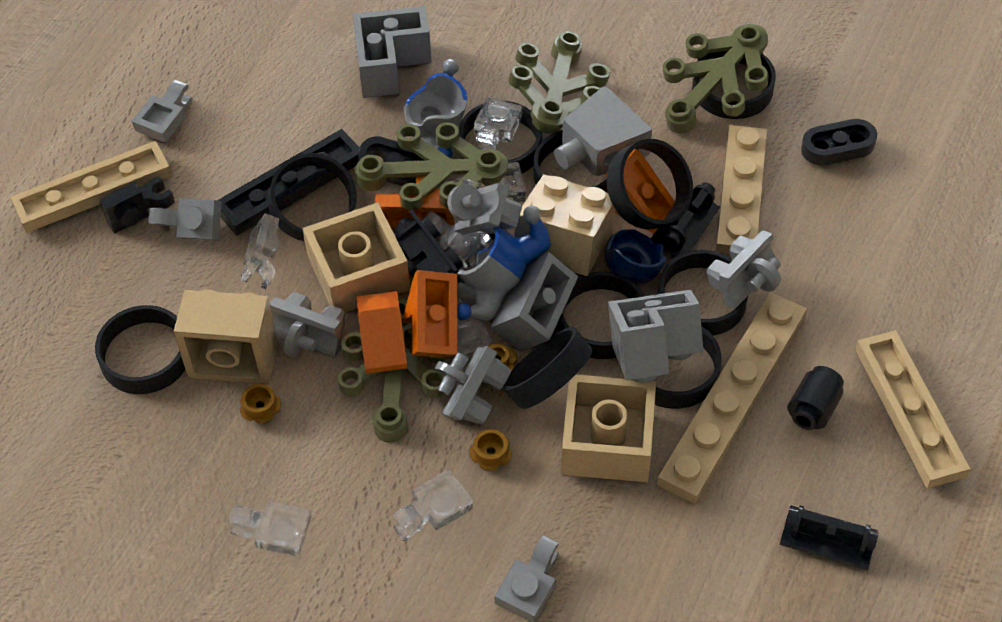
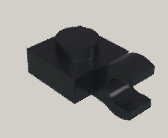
[99,177,175,234]

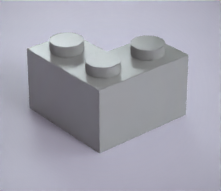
[353,6,432,98]
[608,290,703,382]

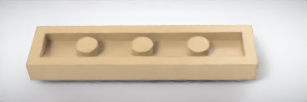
[716,125,767,255]
[10,140,172,233]
[855,330,970,489]

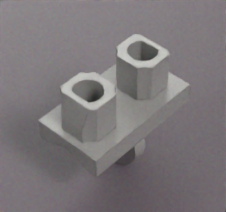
[447,183,522,235]
[707,230,781,309]
[270,292,345,358]
[435,346,511,425]

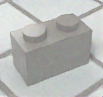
[490,252,578,351]

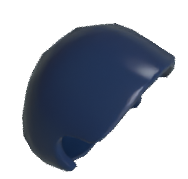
[604,229,667,285]

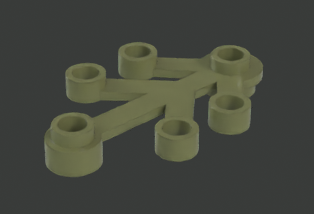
[662,24,768,133]
[509,31,611,134]
[355,122,508,210]
[337,297,447,442]

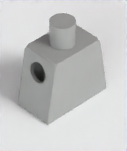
[554,86,652,176]

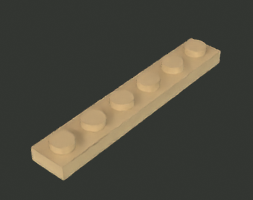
[657,292,807,505]

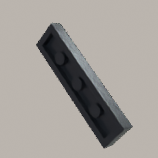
[218,129,360,236]

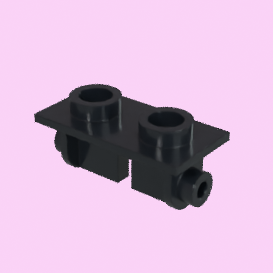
[650,182,720,257]
[394,209,465,284]
[779,505,879,571]

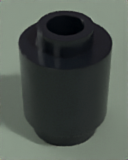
[787,366,844,430]

